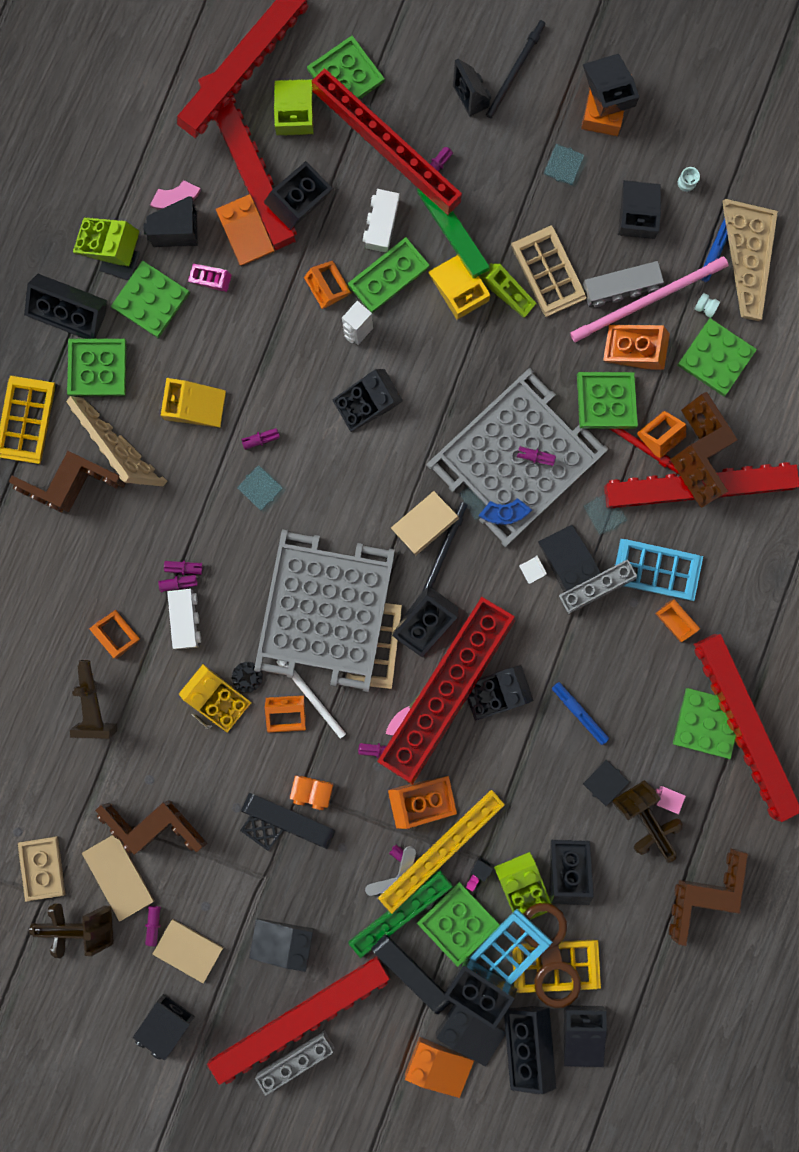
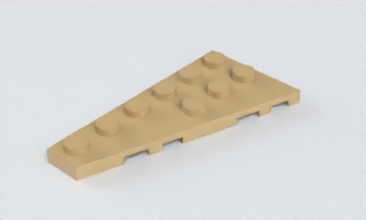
[722,199,778,321]
[66,396,167,486]

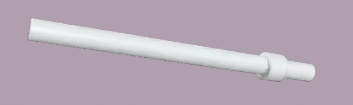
[276,660,346,739]

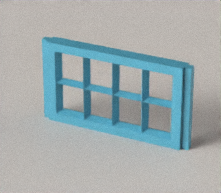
[615,539,703,601]
[469,909,552,984]

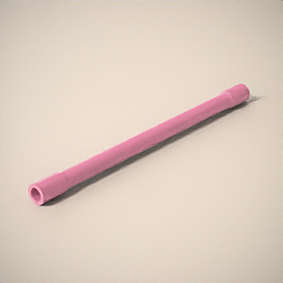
[570,256,728,343]

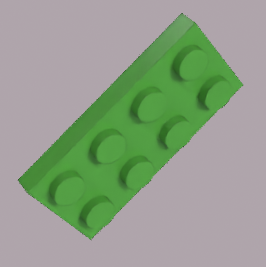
[348,237,430,313]

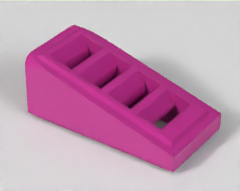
[188,264,232,292]

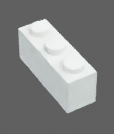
[363,189,399,253]
[342,301,373,345]
[167,589,201,650]

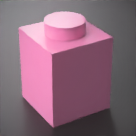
[655,786,686,814]

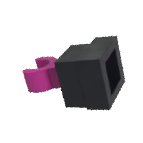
[466,856,493,892]

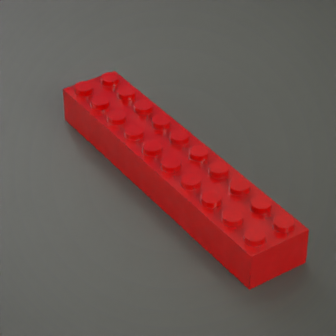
[377,597,515,785]

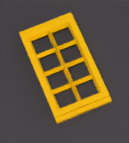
[0,376,55,464]
[512,940,601,993]

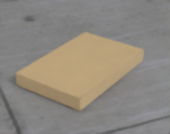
[391,491,459,556]
[18,836,66,902]
[153,919,224,983]

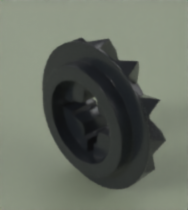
[232,662,263,693]

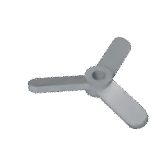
[365,846,433,910]

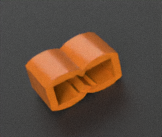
[290,775,334,810]

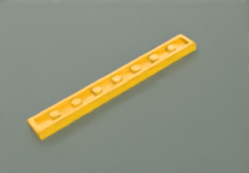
[378,790,505,914]

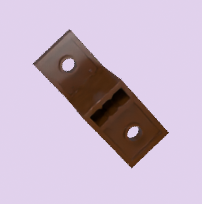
[670,391,738,508]
[9,451,126,513]
[95,800,208,855]
[669,848,748,946]

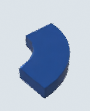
[478,498,532,525]

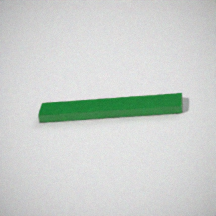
[417,189,490,279]
[348,870,453,958]

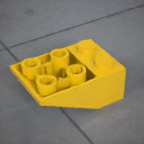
[428,255,490,320]
[161,378,226,428]
[179,664,251,733]

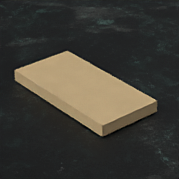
[82,835,155,922]

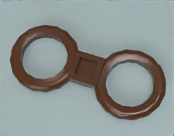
[520,903,581,1008]

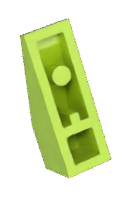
[480,263,536,317]

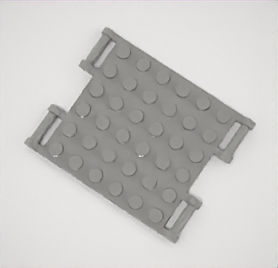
[426,368,609,547]
[254,529,395,692]

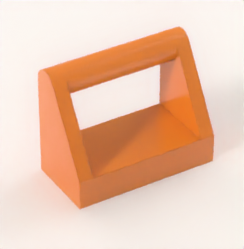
[304,261,351,309]
[637,411,686,458]
[655,599,700,642]
[89,610,140,659]
[265,696,306,733]

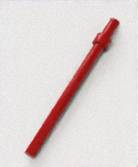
[610,429,679,475]

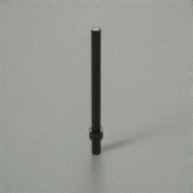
[486,20,546,119]
[422,502,468,592]

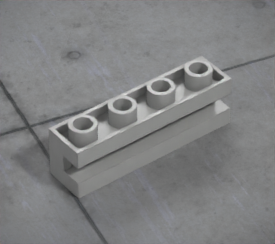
[582,261,664,307]
[559,559,637,614]
[255,1030,335,1096]

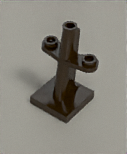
[70,660,117,739]
[612,780,683,863]
[29,903,114,958]

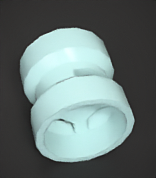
[678,167,700,192]
[694,293,720,318]

